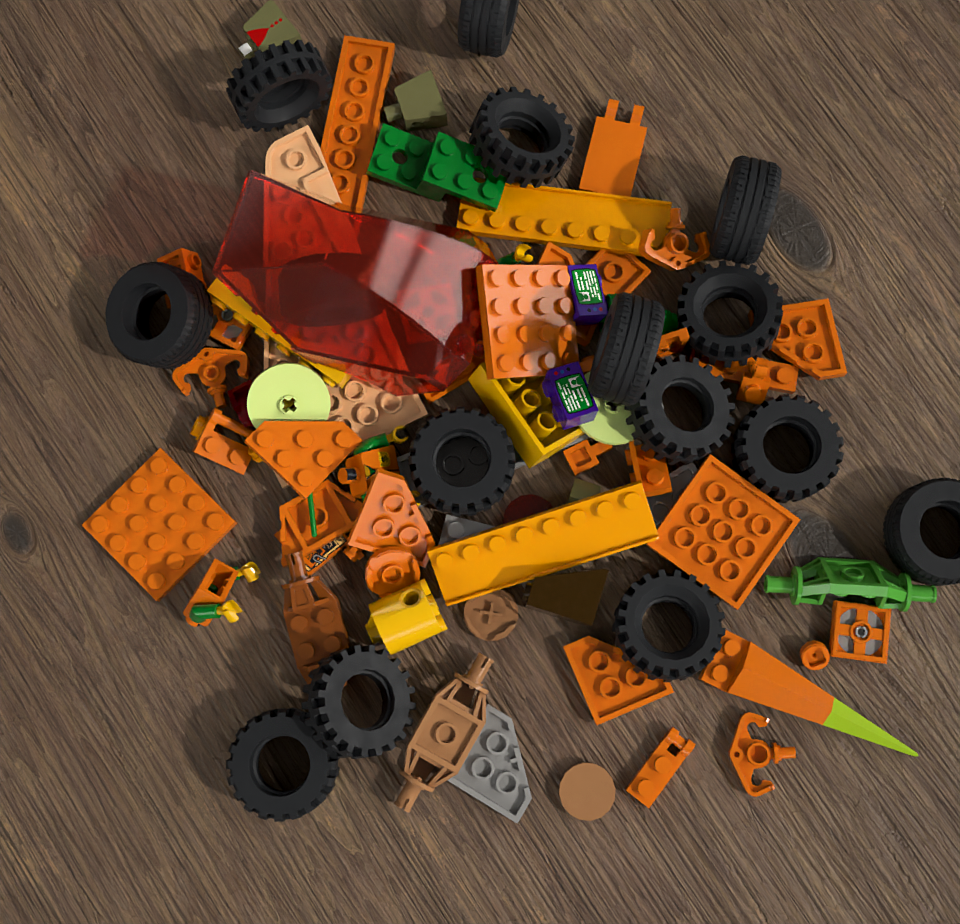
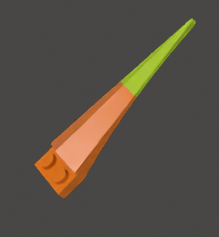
[698,630,918,757]

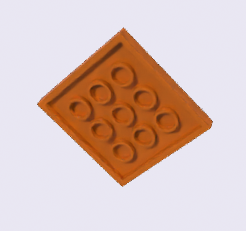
[475,264,580,380]
[82,448,237,602]
[645,454,801,610]

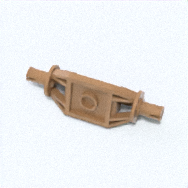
[394,652,494,812]

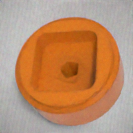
[800,640,830,670]

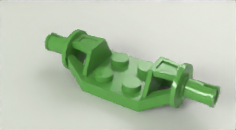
[764,557,937,612]

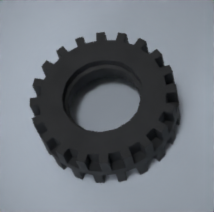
[226,40,333,132]
[469,87,575,188]
[677,260,783,368]
[625,355,735,465]
[612,569,726,682]
[301,645,416,759]

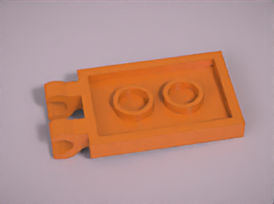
[578,99,647,197]

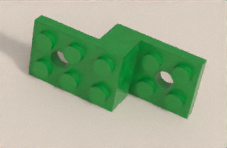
[366,123,506,212]

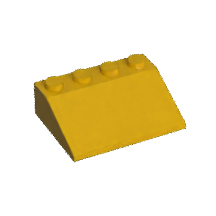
[468,362,585,469]

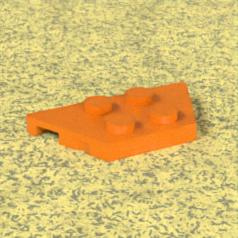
[279,480,362,568]

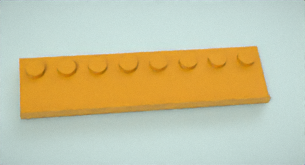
[456,177,672,257]
[427,480,660,606]

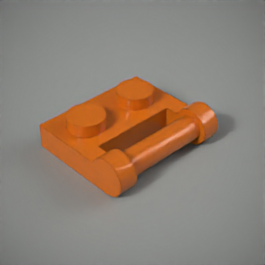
[192,408,256,475]

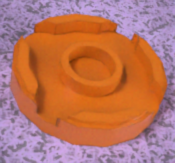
[365,546,420,598]

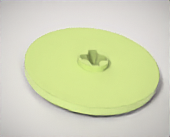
[247,363,331,429]
[578,372,636,445]

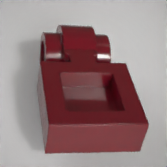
[227,379,254,428]

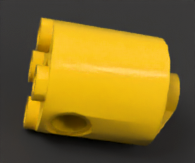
[365,578,448,655]

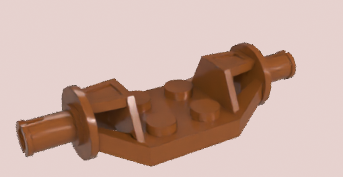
[281,551,351,712]

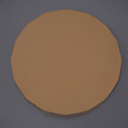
[464,589,518,641]
[559,762,615,821]

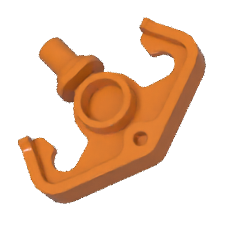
[638,208,710,271]
[172,347,250,409]
[728,712,796,797]

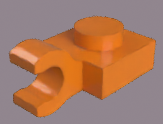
[736,357,771,405]
[563,439,613,476]

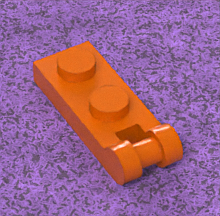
[625,726,696,808]

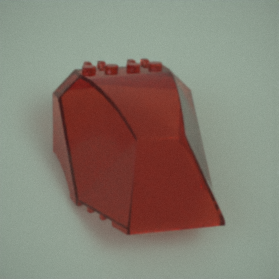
[212,170,499,396]

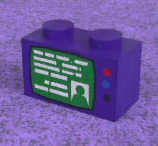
[567,264,608,326]
[542,361,599,430]

